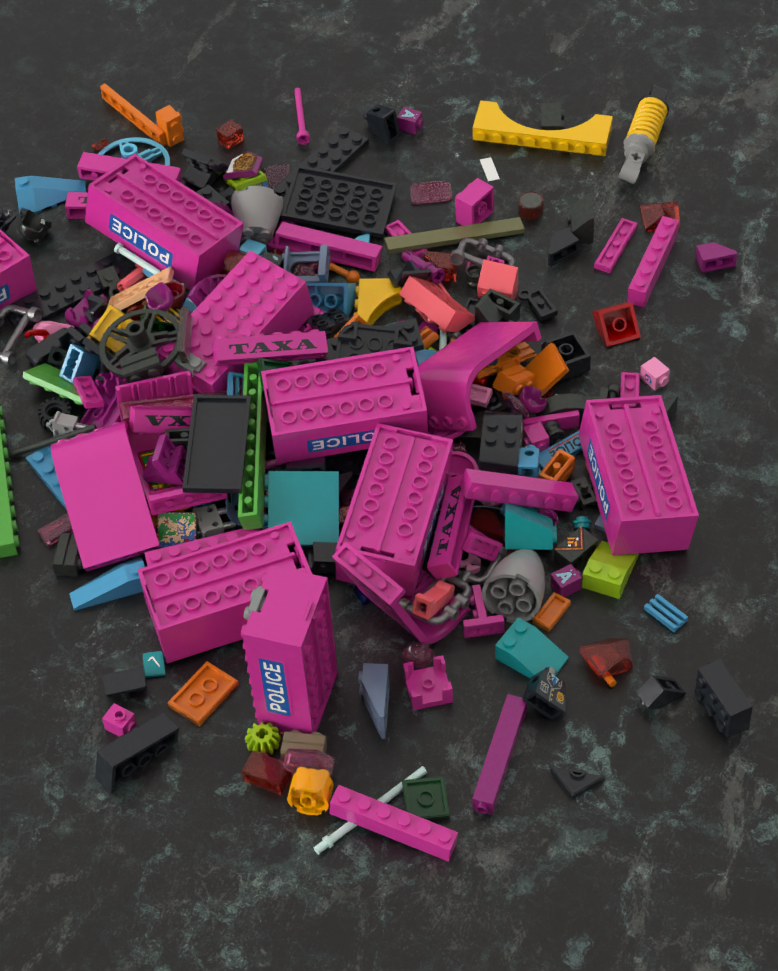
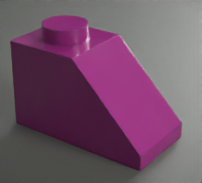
[695,242,737,273]

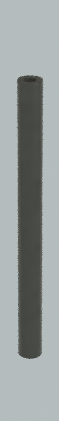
[8,424,97,458]

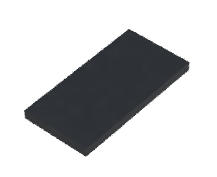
[182,395,251,494]

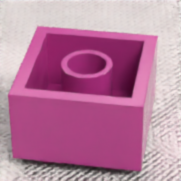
[455,178,494,226]

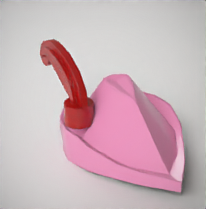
[25,321,75,343]

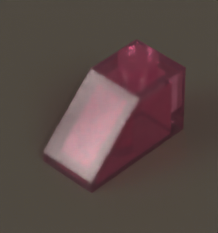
[283,748,335,777]

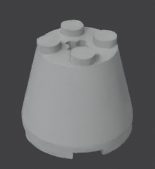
[231,186,283,246]

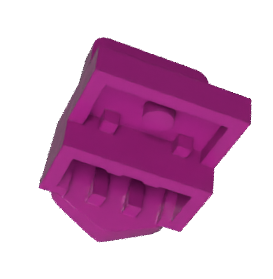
[143,434,187,485]

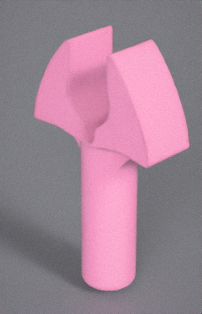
[459,553,481,574]

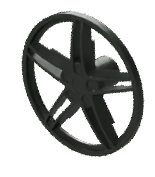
[99,309,184,378]

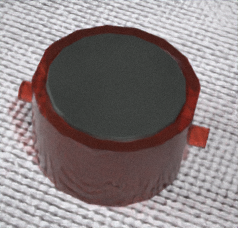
[518,191,544,220]

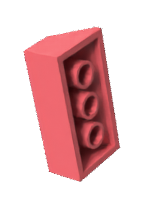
[399,276,475,333]

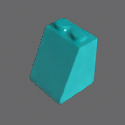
[505,503,557,550]

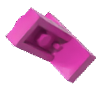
[462,524,503,562]
[463,584,504,638]

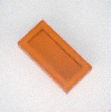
[532,592,571,632]

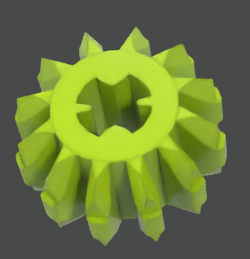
[245,721,281,757]

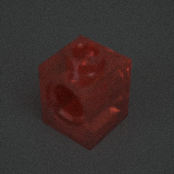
[216,119,244,149]

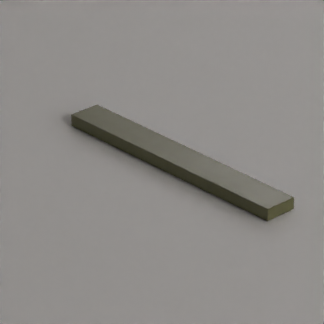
[385,217,524,254]

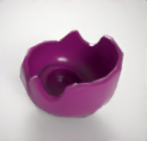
[518,386,546,414]

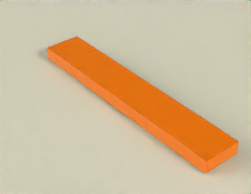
[100,83,167,146]

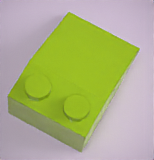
[582,541,639,599]

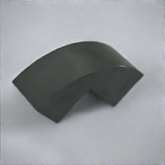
[536,394,587,419]

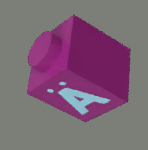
[397,107,424,135]
[550,564,582,597]

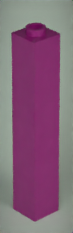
[472,694,527,815]

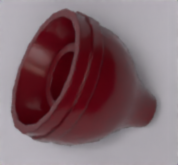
[165,281,186,309]

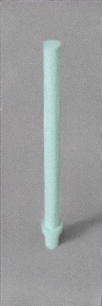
[313,766,427,854]

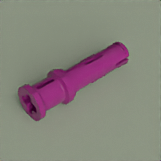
[401,250,445,284]

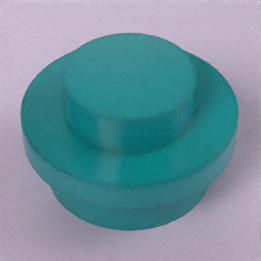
[572,516,592,531]

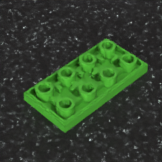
[22,363,97,405]

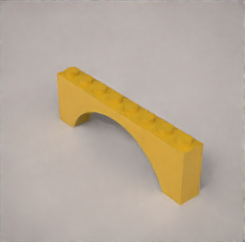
[473,100,613,156]
[354,278,403,325]

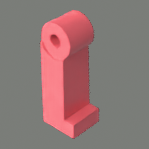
[412,580,455,620]

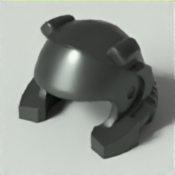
[16,208,52,243]

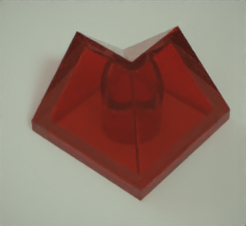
[639,201,680,232]
[578,638,633,679]

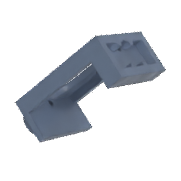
[282,245,331,283]

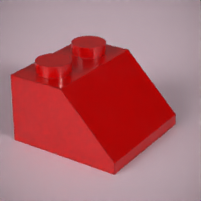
[592,302,641,347]

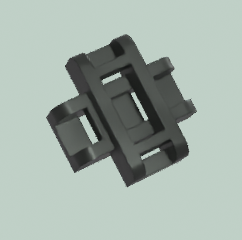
[571,477,597,509]

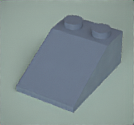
[358,663,390,739]

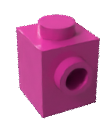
[522,421,549,452]
[102,703,137,737]

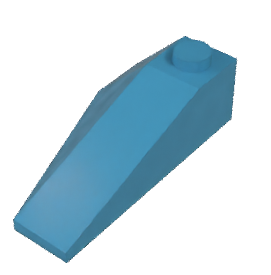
[15,176,86,216]
[306,282,356,317]
[69,557,145,611]

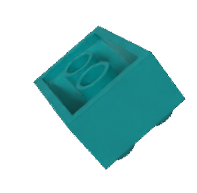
[495,617,569,678]

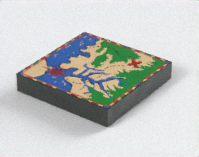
[157,511,197,548]

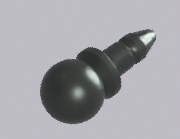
[607,383,621,398]

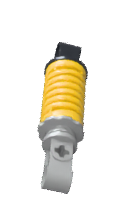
[618,84,669,184]

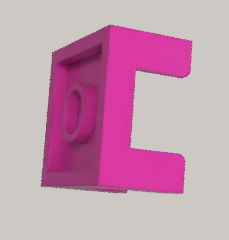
[403,655,453,711]

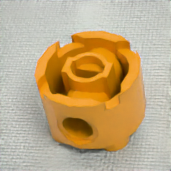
[287,767,334,815]

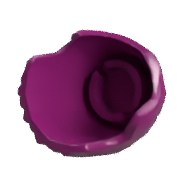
[145,282,174,312]

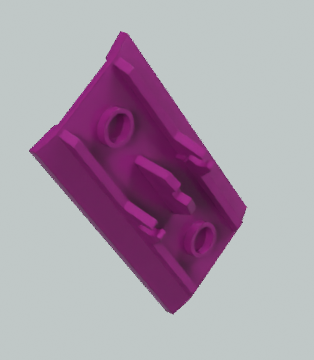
[80,346,161,428]

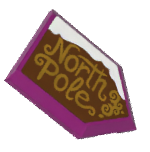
[224,151,263,180]

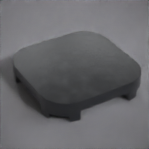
[335,321,412,359]

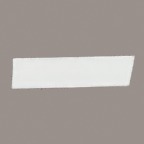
[480,157,500,181]

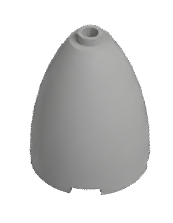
[482,549,545,623]

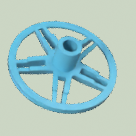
[98,137,170,166]

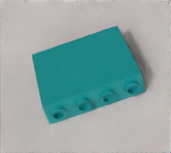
[264,471,339,547]

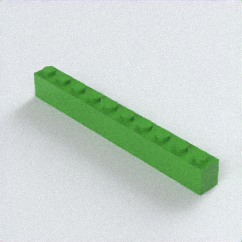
[238,362,267,530]
[0,405,20,558]

